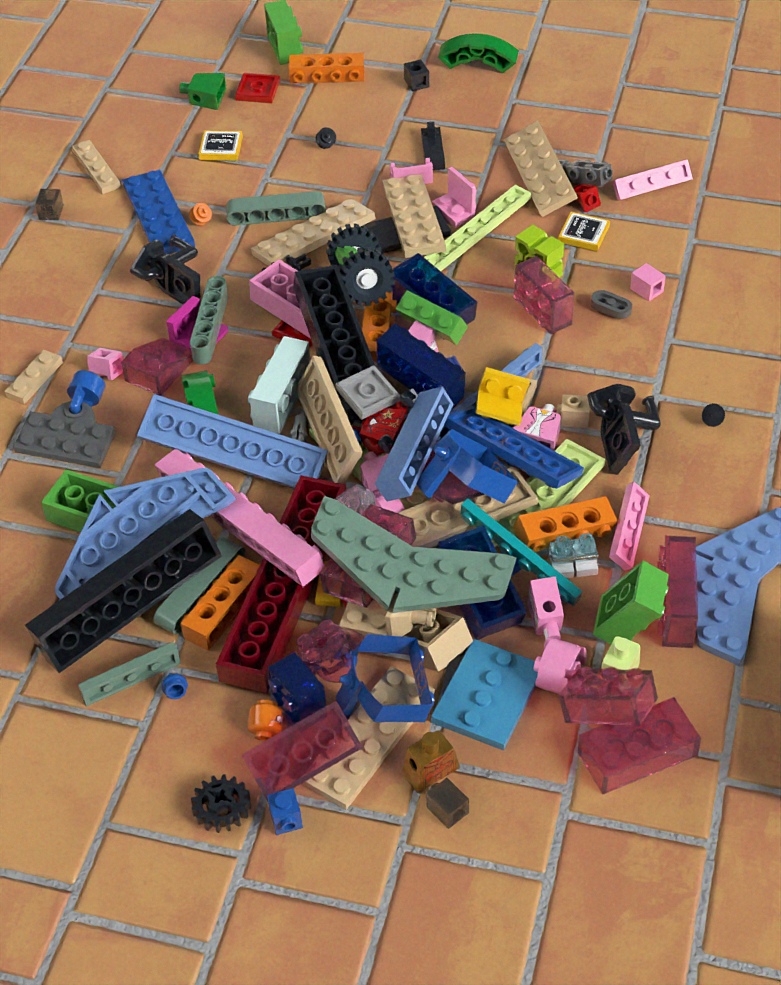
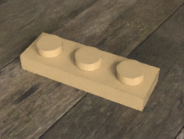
[5,349,63,405]

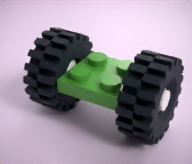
[326,223,395,306]

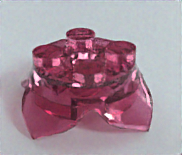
[297,619,365,683]

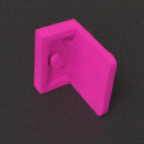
[166,296,228,350]

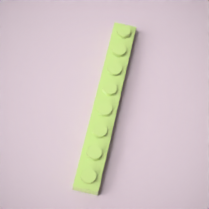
[410,185,531,283]

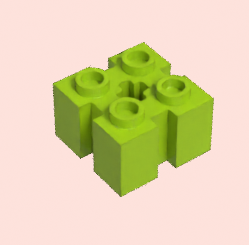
[514,224,564,288]

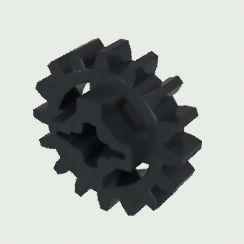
[191,774,251,833]

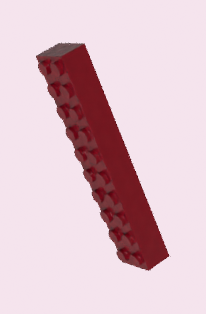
[216,475,347,694]

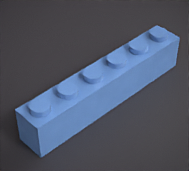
[375,387,453,502]

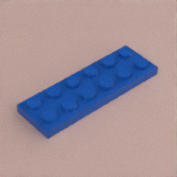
[122,169,195,254]
[444,405,584,489]

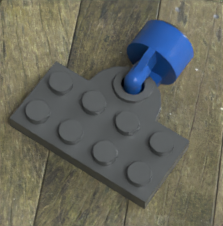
[13,370,116,468]

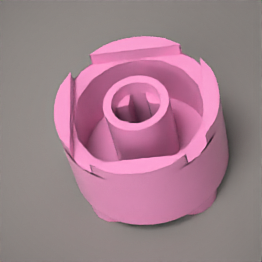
[534,637,587,697]

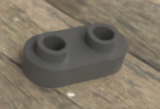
[591,290,632,319]

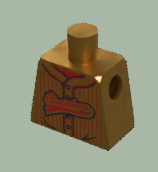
[402,730,460,793]

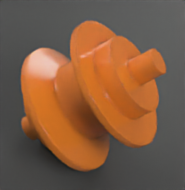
[189,203,212,226]

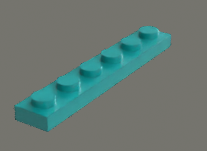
[460,498,582,606]

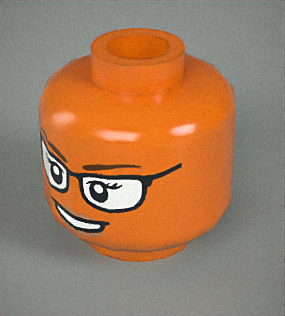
[248,700,283,741]

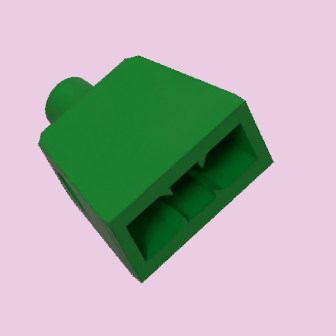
[180,73,227,110]

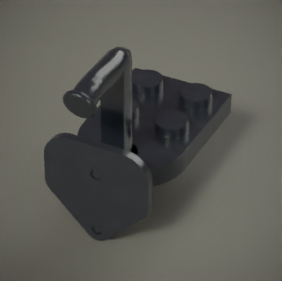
[130,235,201,304]
[587,384,661,475]

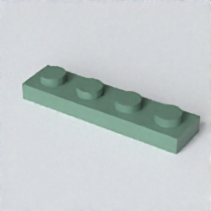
[78,642,181,707]

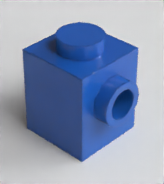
[267,788,303,835]

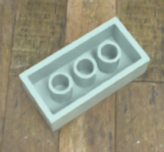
[248,336,311,434]

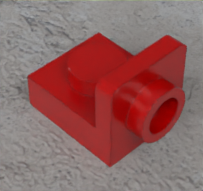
[573,184,601,212]

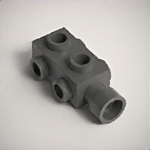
[559,159,613,188]

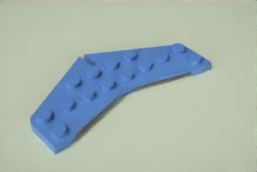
[55,468,236,600]
[690,507,781,666]

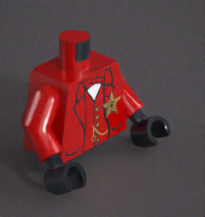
[352,390,416,456]

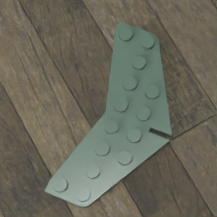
[311,496,517,613]

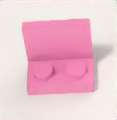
[432,167,476,228]

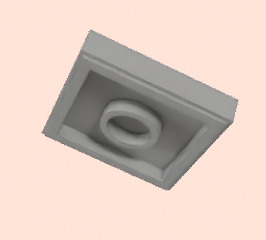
[335,365,400,420]

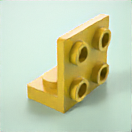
[476,367,530,426]

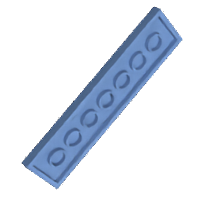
[137,394,328,489]

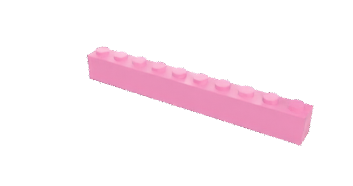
[155,449,325,587]

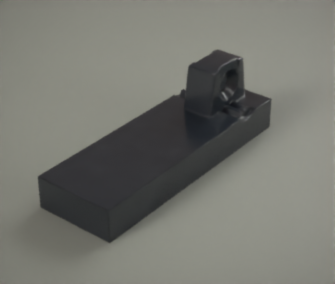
[421,121,445,170]

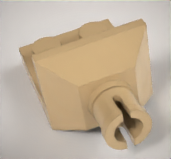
[339,587,436,637]

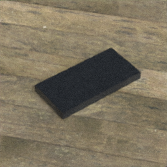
[360,205,451,254]

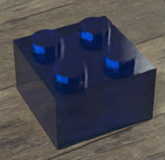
[268,652,327,732]

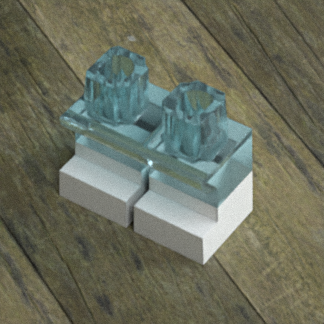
[548,533,599,578]

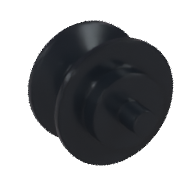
[315,127,336,149]
[701,403,725,427]

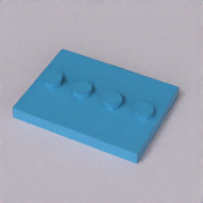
[431,639,538,751]

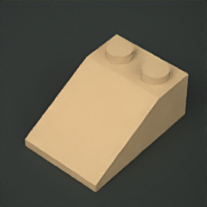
[403,609,473,672]

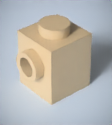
[557,395,590,428]

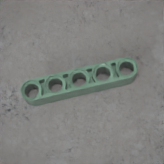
[226,191,326,226]
[190,276,228,365]
[153,537,246,635]

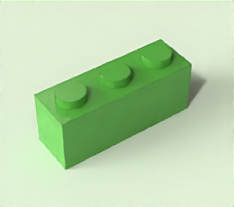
[396,290,468,345]

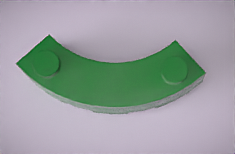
[438,33,519,74]
[181,370,218,414]

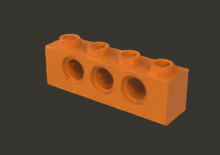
[289,52,364,84]
[362,291,397,366]
[513,496,617,552]
[181,555,260,651]

